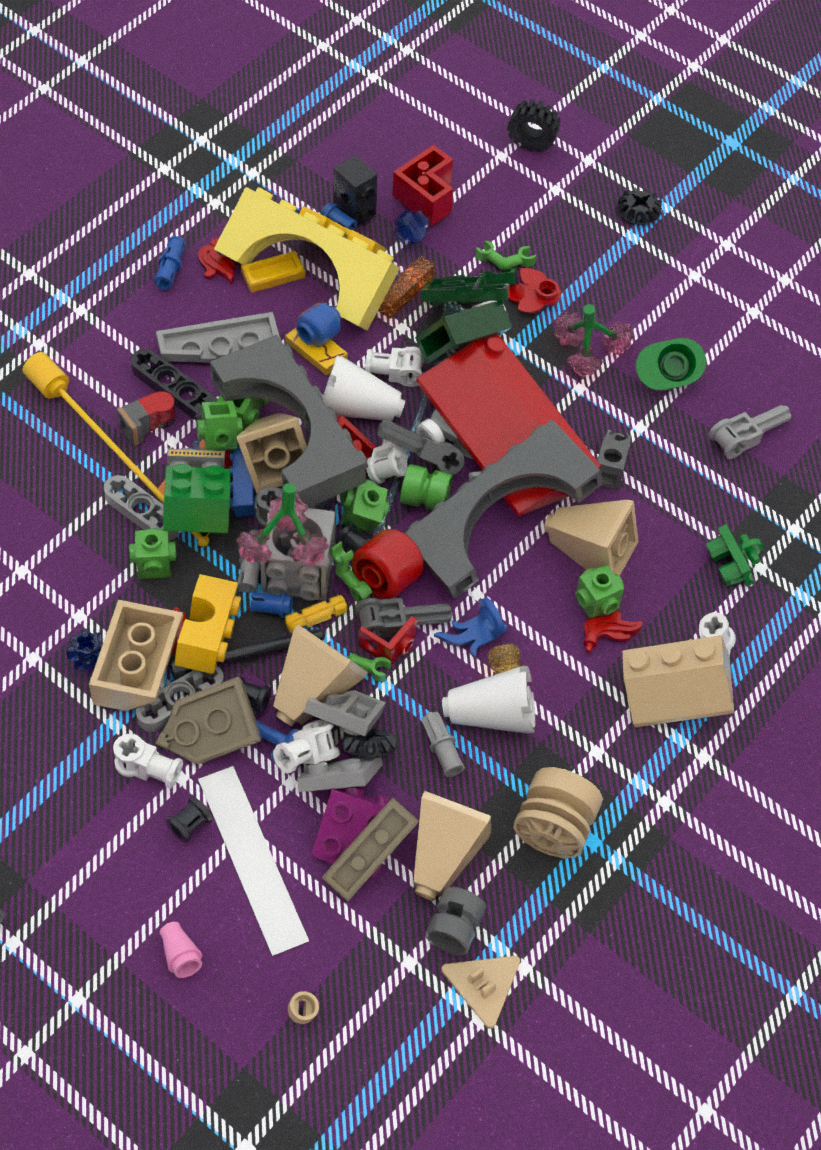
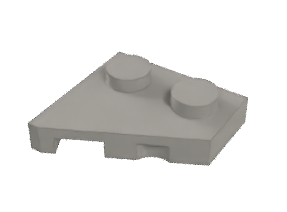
[304,690,386,736]
[297,757,383,792]

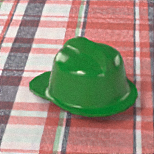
[636,338,706,390]

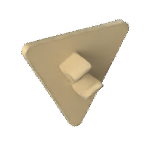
[442,956,520,1029]

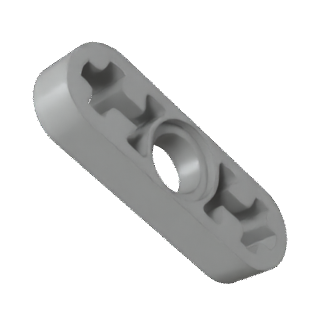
[104,475,179,541]
[136,666,224,732]

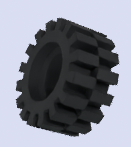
[507,99,561,152]

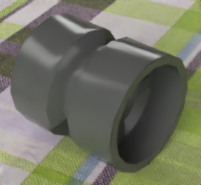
[425,887,487,955]

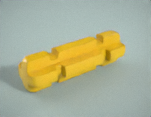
[285,595,347,633]

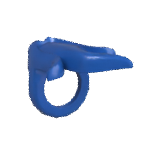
[434,598,507,657]

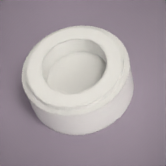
[416,419,445,443]

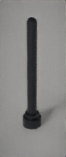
[169,629,326,681]

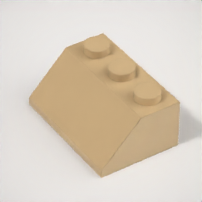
[89,600,183,711]
[623,635,734,727]

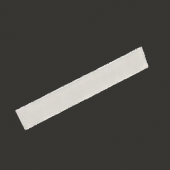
[198,766,309,956]

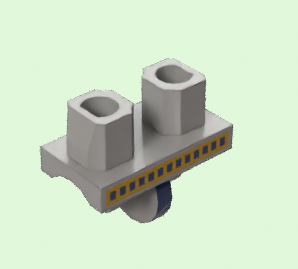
[167,439,225,469]

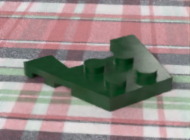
[421,268,517,306]

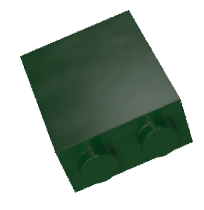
[415,301,512,365]

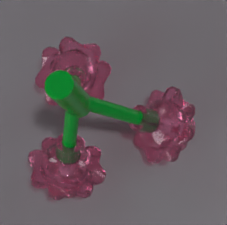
[553,304,635,376]
[236,483,329,566]

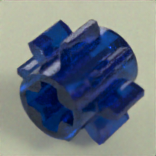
[394,209,429,245]
[66,629,103,673]

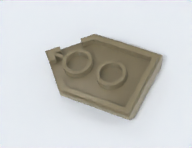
[155,677,261,765]

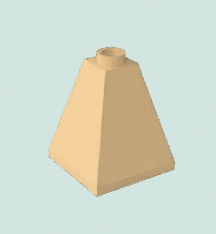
[237,413,307,493]
[544,500,639,576]
[273,624,368,726]
[413,791,491,901]

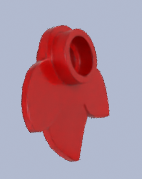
[508,268,561,313]

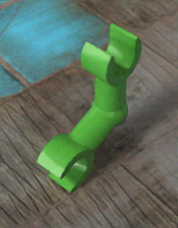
[475,240,536,271]
[330,541,373,603]
[347,654,391,682]

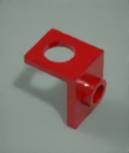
[358,616,417,665]

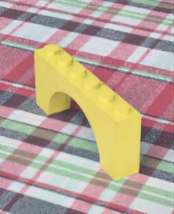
[214,187,400,331]

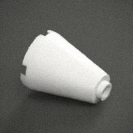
[322,355,405,422]
[442,666,535,734]

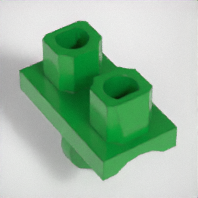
[706,524,763,587]

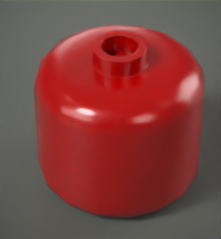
[352,529,423,600]

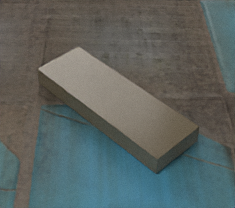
[322,797,419,901]

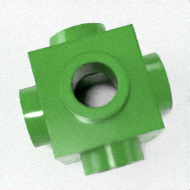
[197,400,243,451]
[341,480,389,534]
[129,528,176,579]
[575,564,624,618]

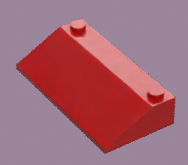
[416,334,601,517]

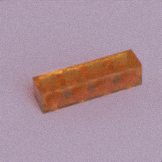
[378,256,435,319]

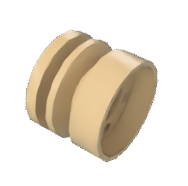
[513,767,603,858]

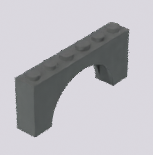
[210,335,368,508]
[405,420,603,600]

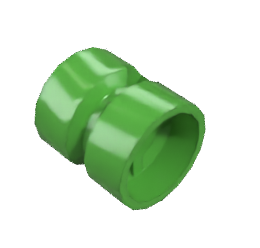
[400,464,453,511]

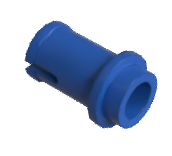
[320,203,357,231]
[250,591,293,618]

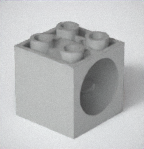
[260,504,335,601]

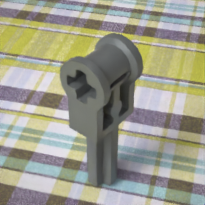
[377,420,464,474]
[355,598,452,641]

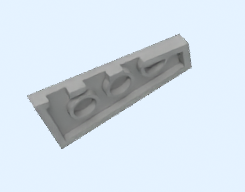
[156,312,280,363]

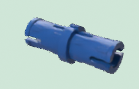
[154,236,187,290]

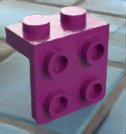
[312,786,391,877]

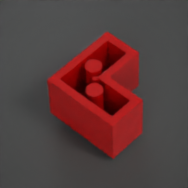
[392,144,453,226]

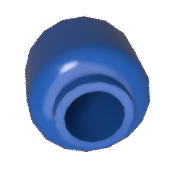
[296,302,341,347]

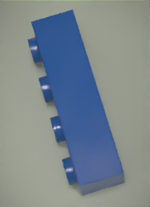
[230,442,255,517]

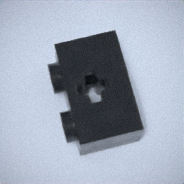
[333,155,378,226]

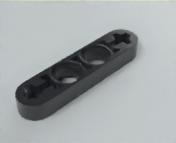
[131,349,218,422]

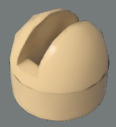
[288,991,319,1024]

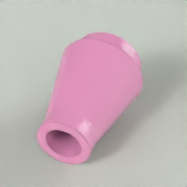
[160,922,202,978]

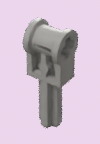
[708,405,791,459]

